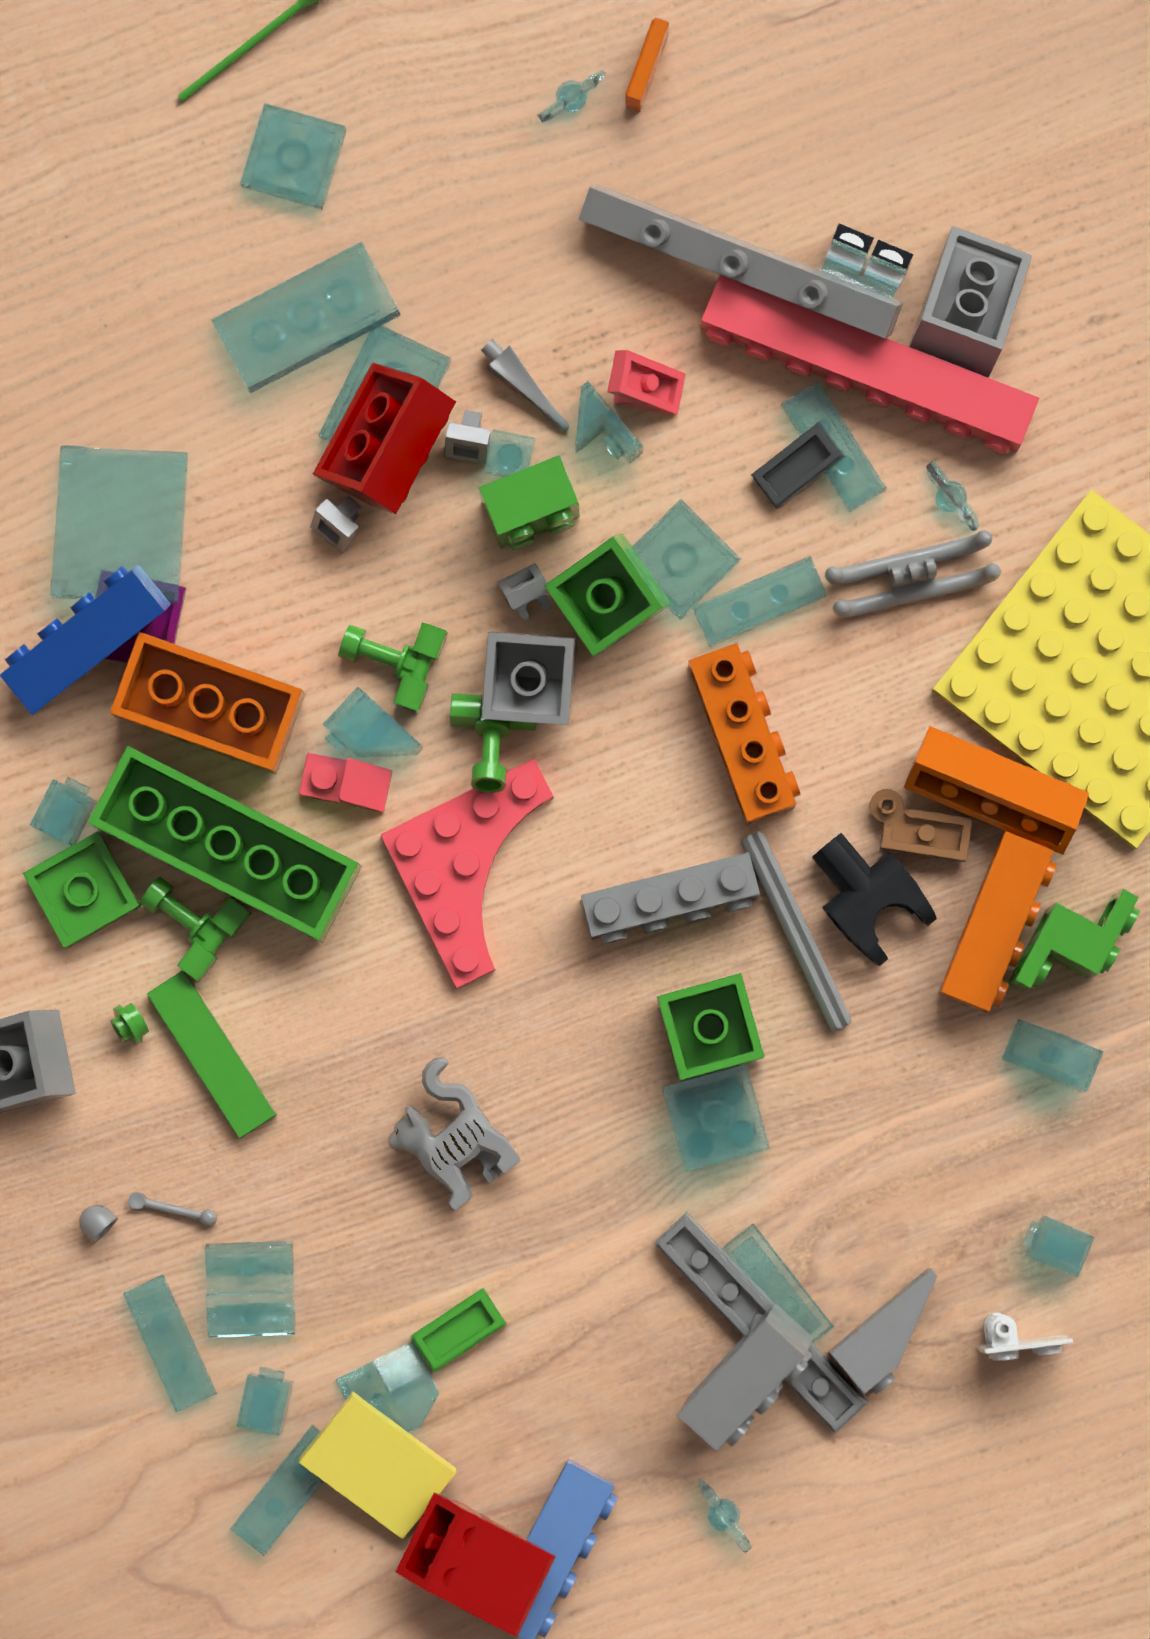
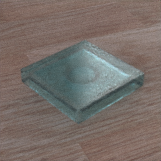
[632,499,741,620]

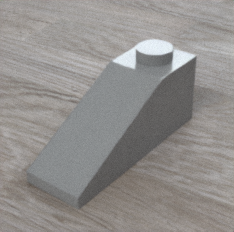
[828,1268,937,1394]

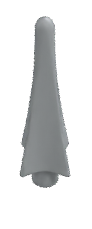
[480,339,569,432]

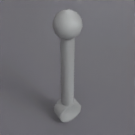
[129,1192,217,1227]

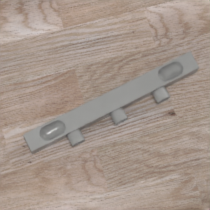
[579,185,903,338]

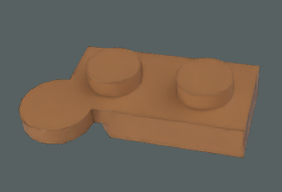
[869,789,973,862]

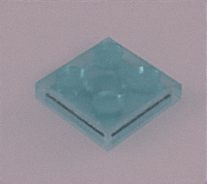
[240,103,346,210]

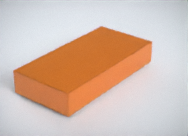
[625,17,669,112]

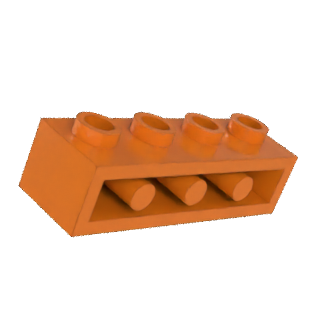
[688,643,801,825]
[903,726,1089,855]
[938,831,1057,1013]

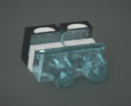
[821,223,914,299]

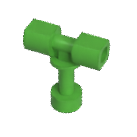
[338,622,448,713]
[450,693,536,793]
[139,877,252,982]

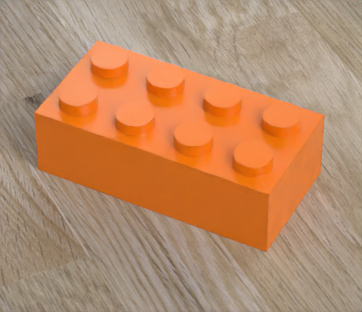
[110,632,305,774]

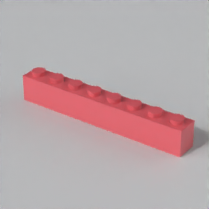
[701,275,1039,454]

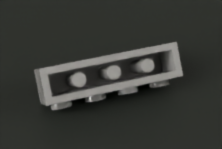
[581,852,760,944]

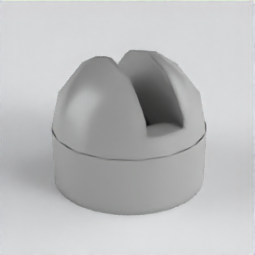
[79,1205,118,1243]

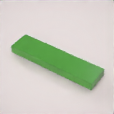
[147,970,277,1139]

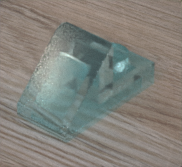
[575,381,643,464]

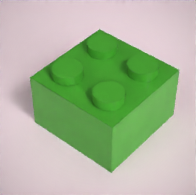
[479,455,580,550]
[544,534,671,656]
[657,973,765,1081]

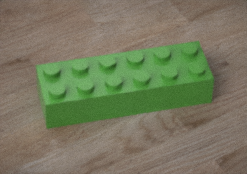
[88,746,362,943]

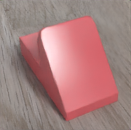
[607,350,685,415]
[299,752,392,813]

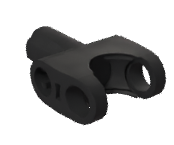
[812,833,937,966]

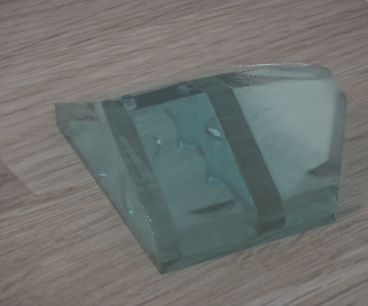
[336,1341,439,1433]

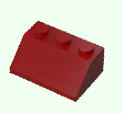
[313,362,456,514]

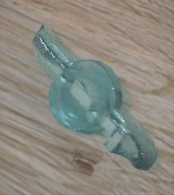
[537,71,605,123]
[926,460,979,531]
[698,1479,752,1553]

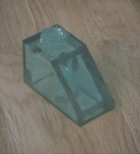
[323,687,423,758]
[1001,1019,1103,1093]

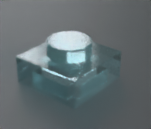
[484,429,535,477]

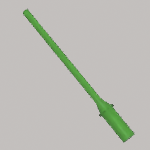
[177,0,320,102]

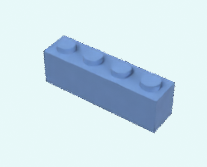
[518,1459,618,1639]

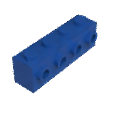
[0,564,171,715]

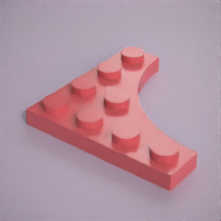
[380,758,554,989]

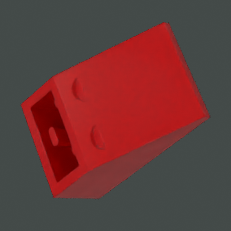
[395,1493,556,1637]

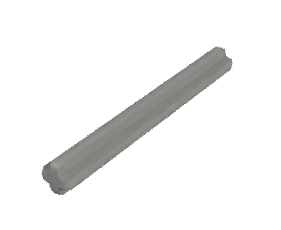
[742,831,851,1031]

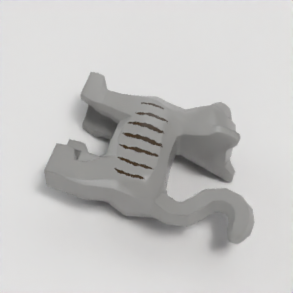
[388,1057,521,1210]

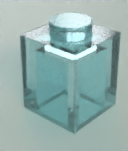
[30,777,97,846]
[1022,1216,1095,1277]
[236,1367,294,1436]

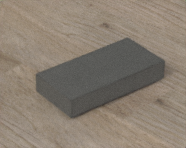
[751,422,846,509]

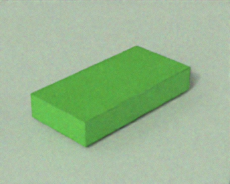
[410,1288,507,1372]

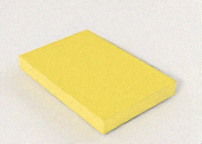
[299,1392,456,1539]

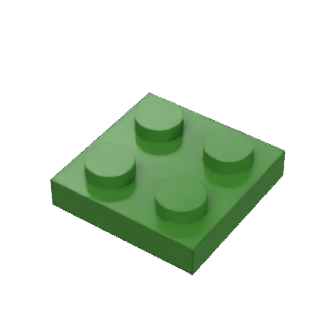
[23,831,141,949]

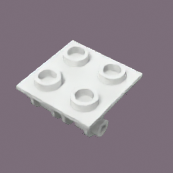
[977,1313,1073,1361]

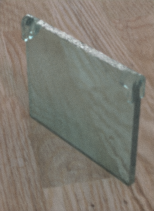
[50,445,188,603]

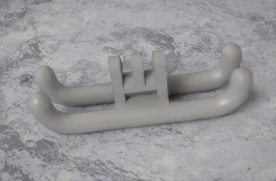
[825,530,1001,618]

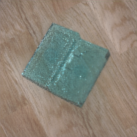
[205,1241,296,1338]

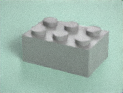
[677,1303,814,1452]

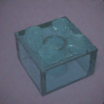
[662,1064,770,1172]

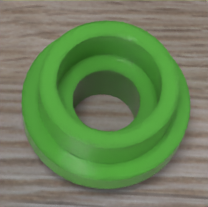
[111,1003,149,1045]

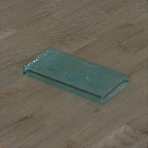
[211,242,401,394]

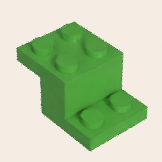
[1008,889,1140,992]

